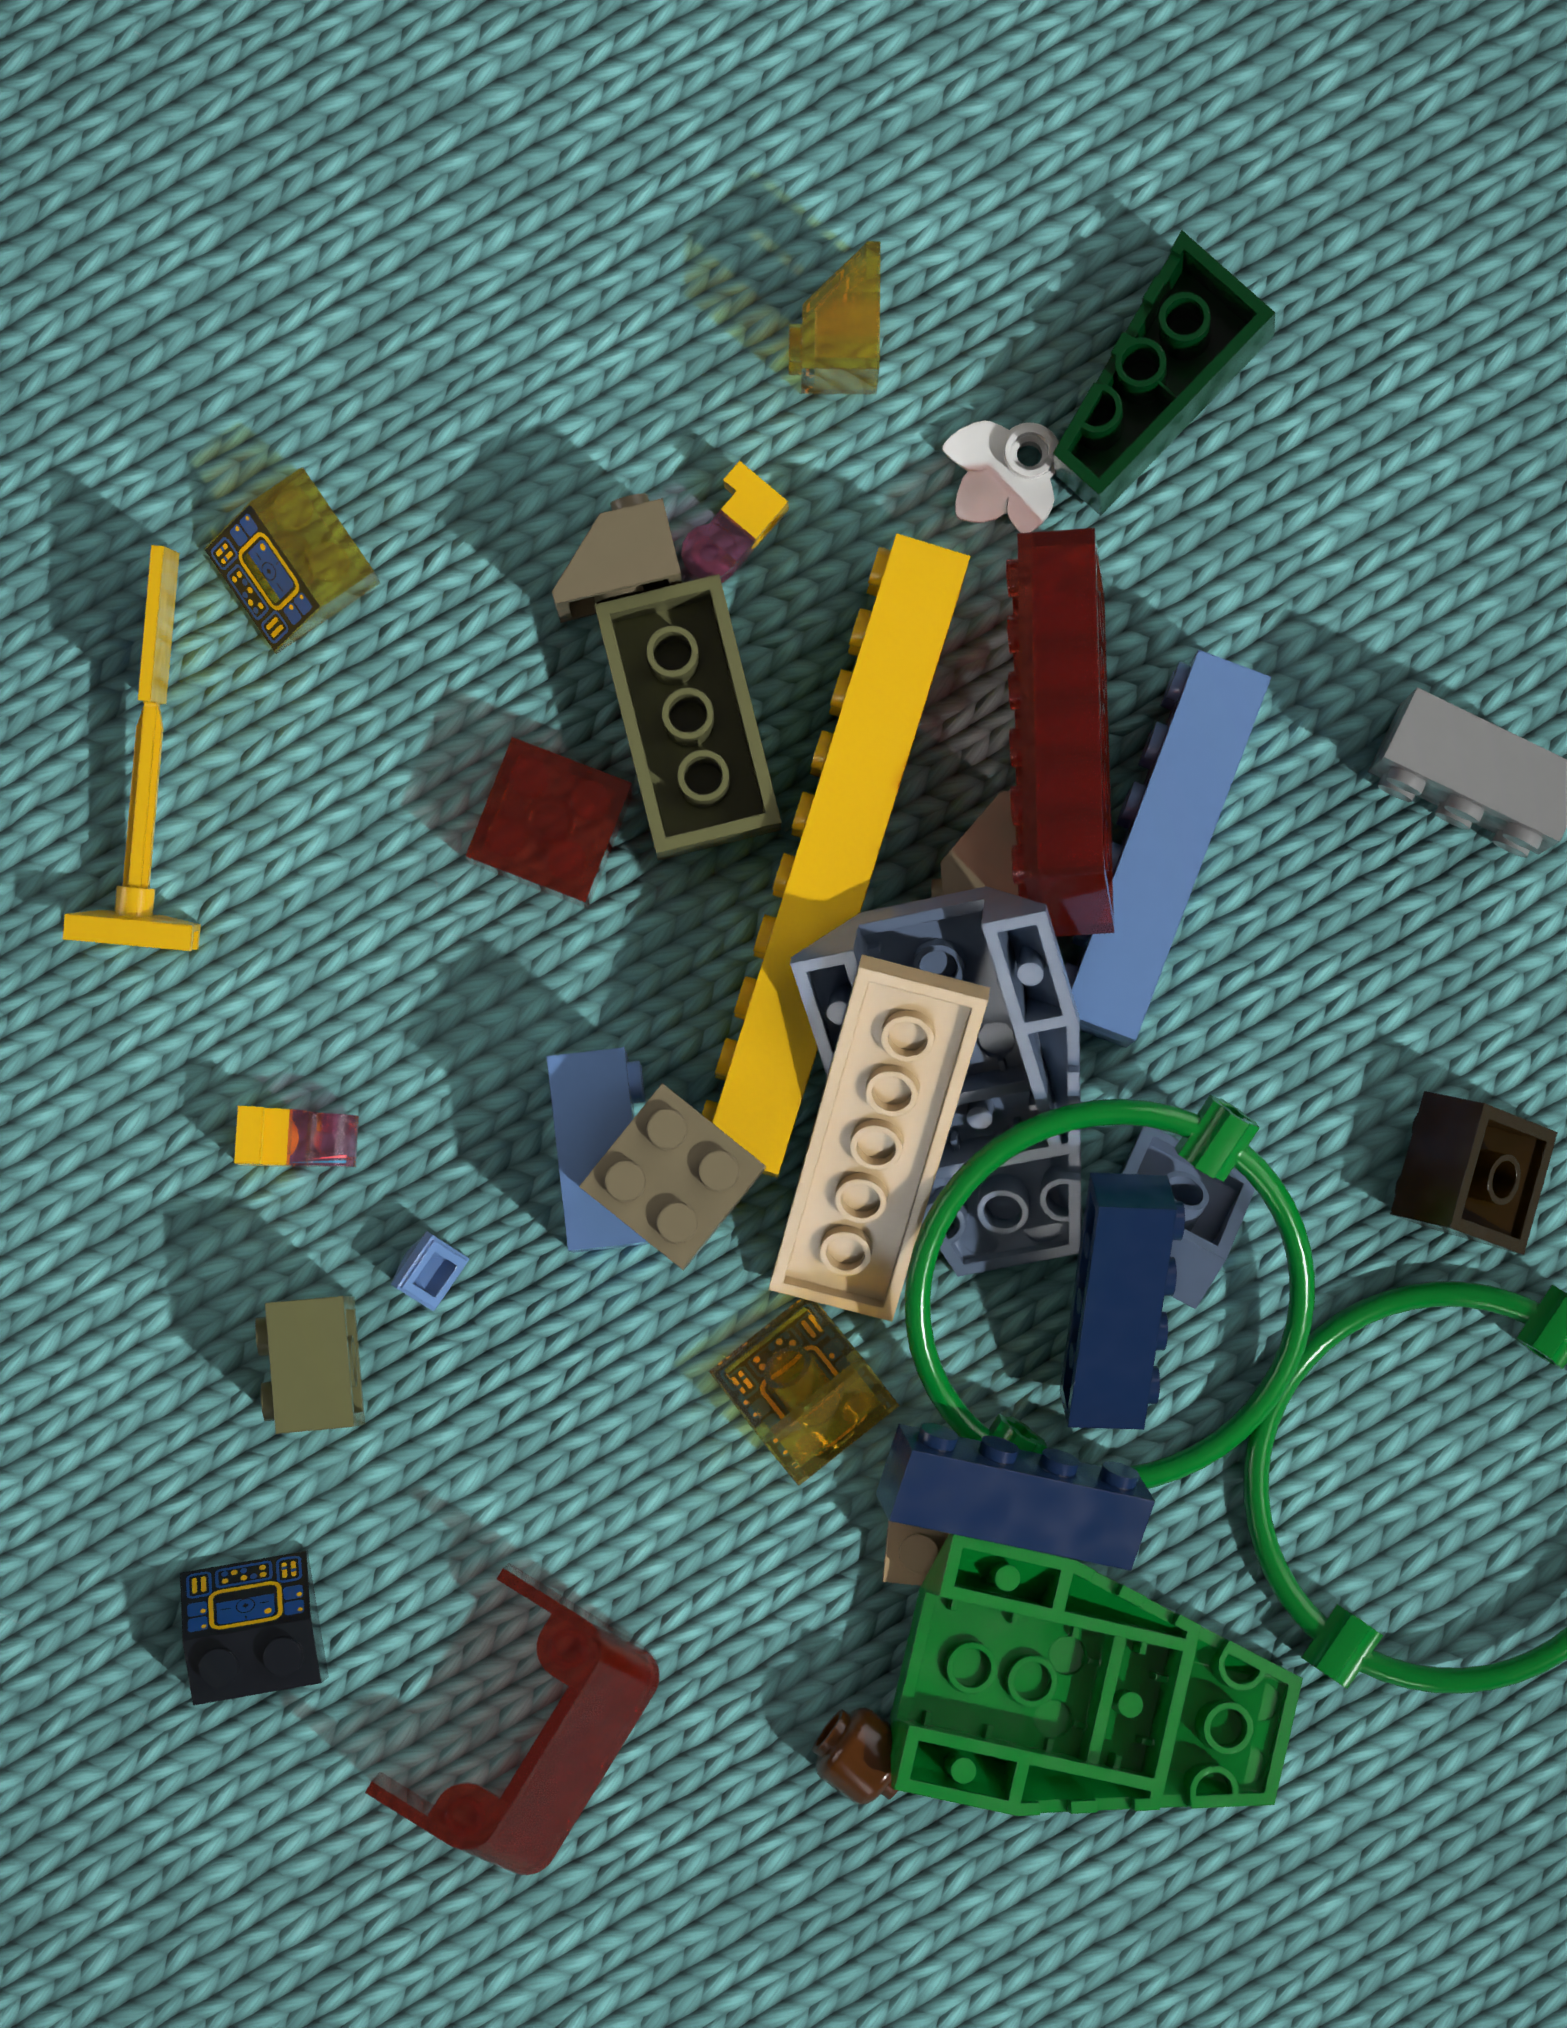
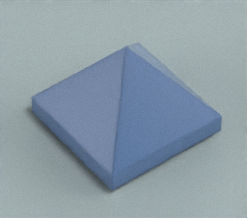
[391,1231,469,1311]

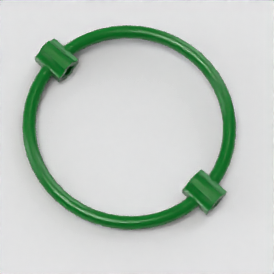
[905,1095,1315,1489]
[1243,1281,1567,1694]

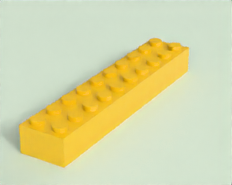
[702,533,970,1179]

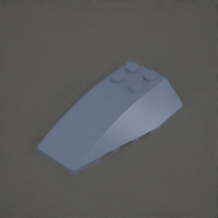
[790,886,1082,1277]

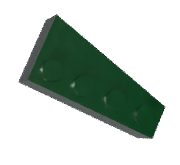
[1053,230,1276,516]

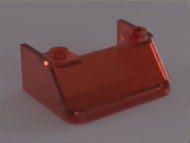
[365,1563,660,1875]

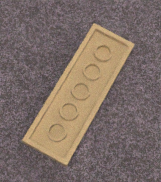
[768,954,990,1322]

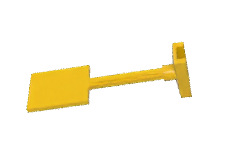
[62,545,201,951]

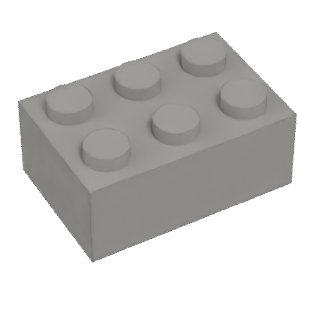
[1368,687,1567,858]

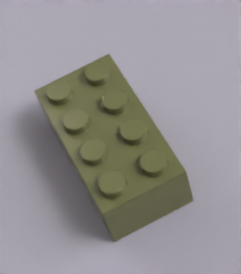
[595,574,781,861]

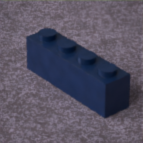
[1060,1173,1185,1430]
[876,1423,1155,1571]

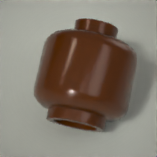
[812,1707,898,1805]

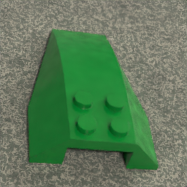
[890,1533,1303,1816]

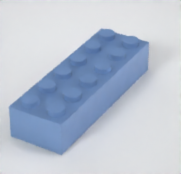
[1065,650,1271,1048]

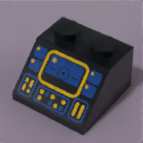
[180,1550,329,1705]

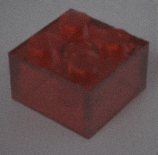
[465,737,634,909]

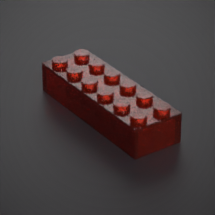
[1006,528,1115,936]

